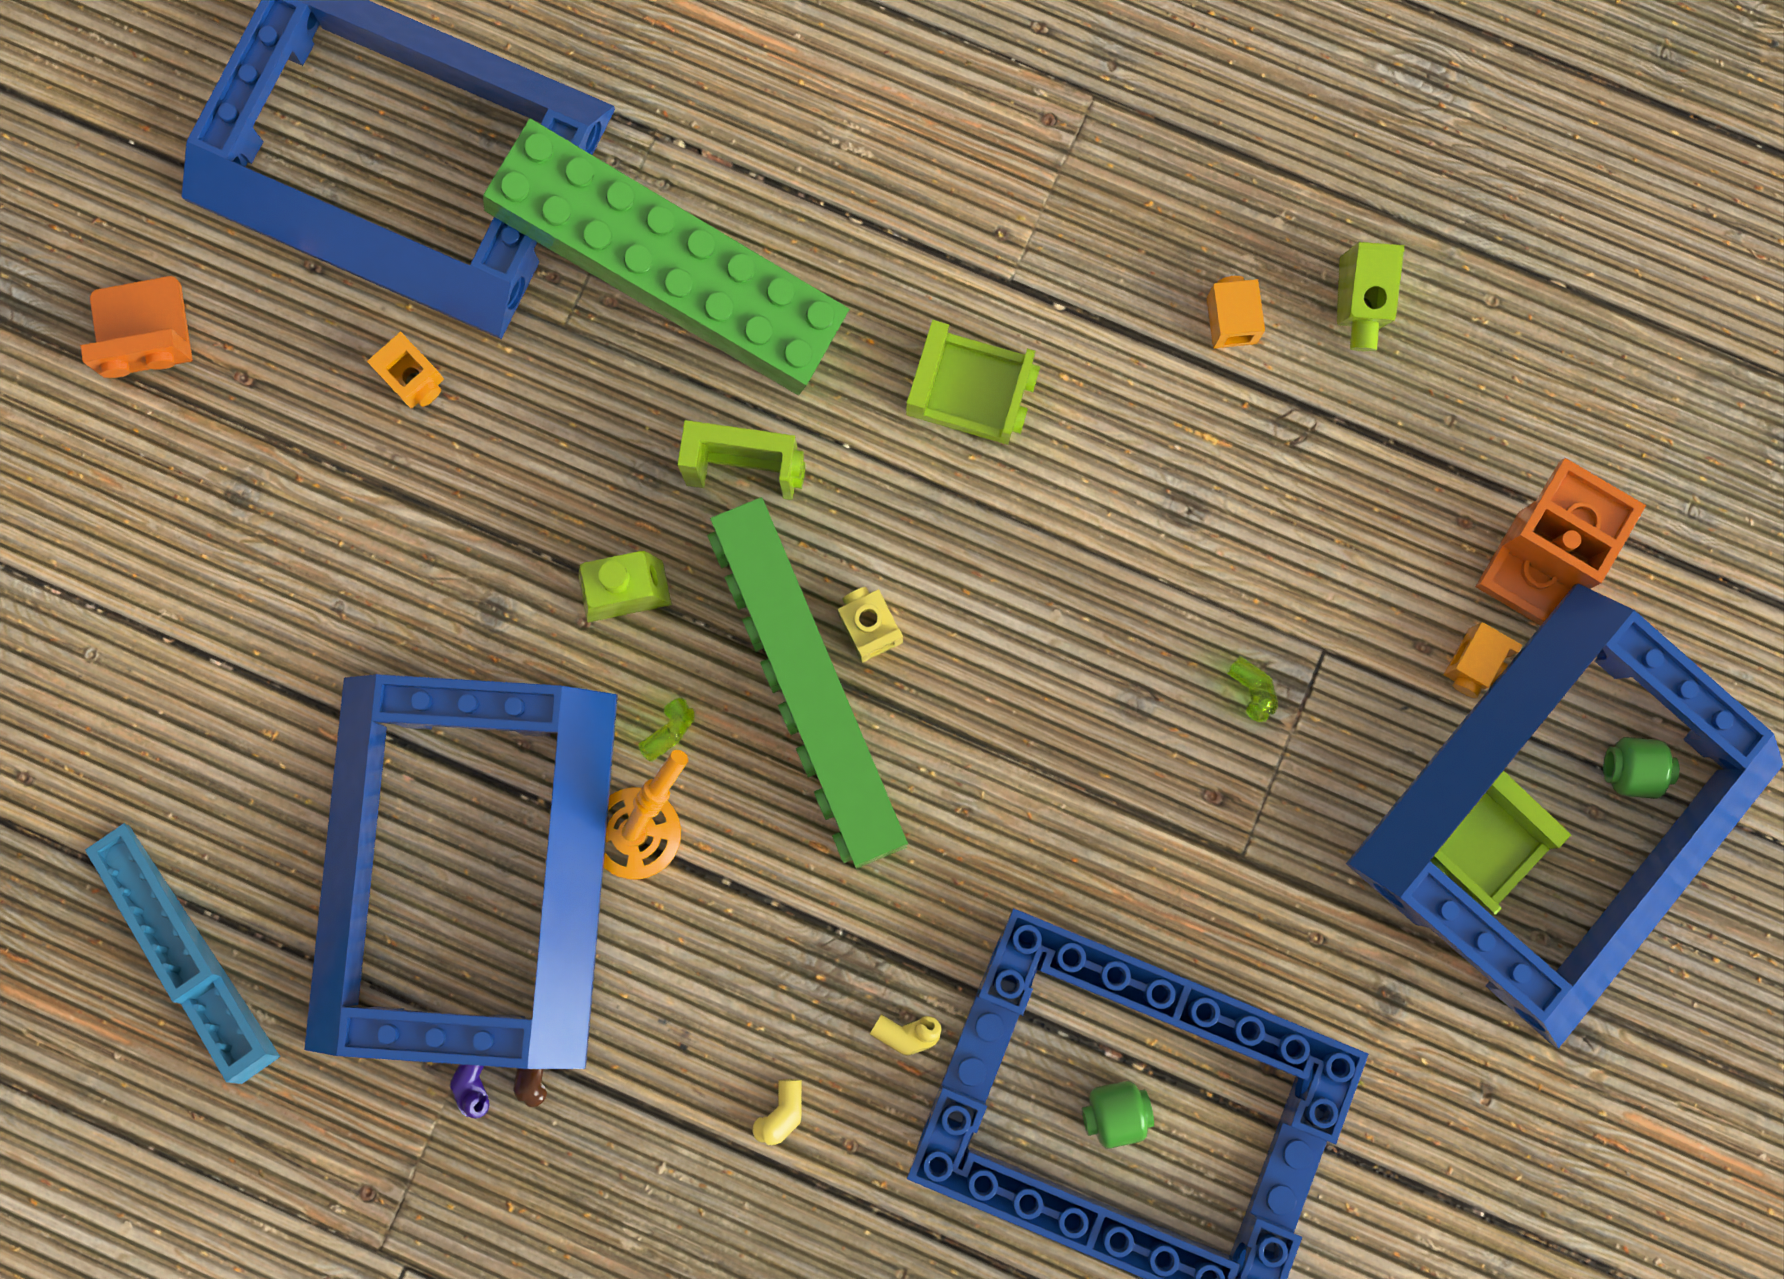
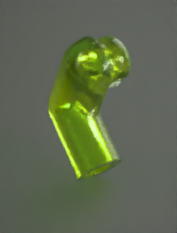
[1227,655,1279,722]
[639,697,695,762]

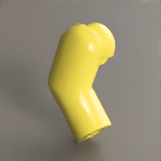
[870,1014,941,1055]
[753,1079,802,1146]

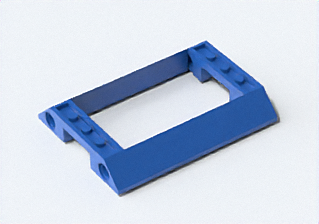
[182,0,615,339]
[1346,584,1783,1048]
[304,674,618,1069]
[907,908,1369,1279]

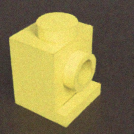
[838,587,903,663]

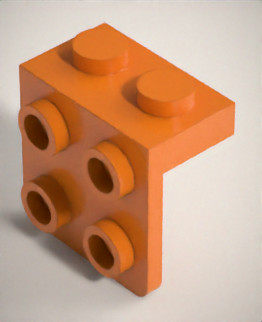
[80,276,193,378]

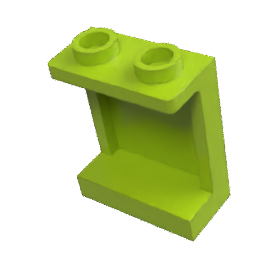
[906,320,1041,445]
[677,420,806,500]
[1430,771,1571,916]

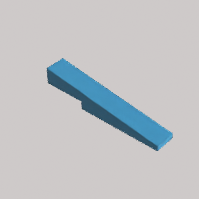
[85,823,281,1084]

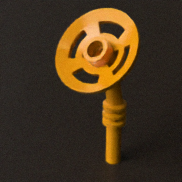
[603,750,689,880]

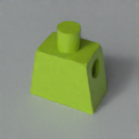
[1337,242,1405,351]
[578,551,672,623]

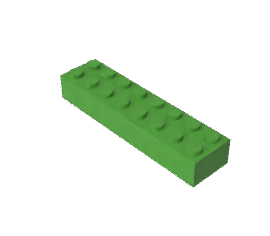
[483,118,850,396]
[707,497,908,869]

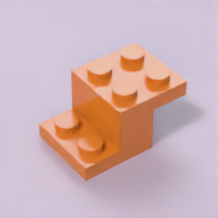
[1475,458,1646,626]

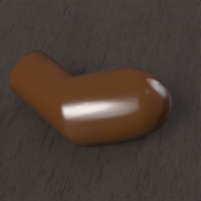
[513,1068,547,1107]

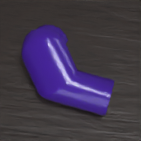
[450,1064,490,1119]

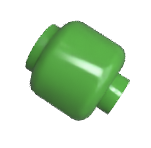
[1603,737,1680,799]
[1082,1081,1154,1149]

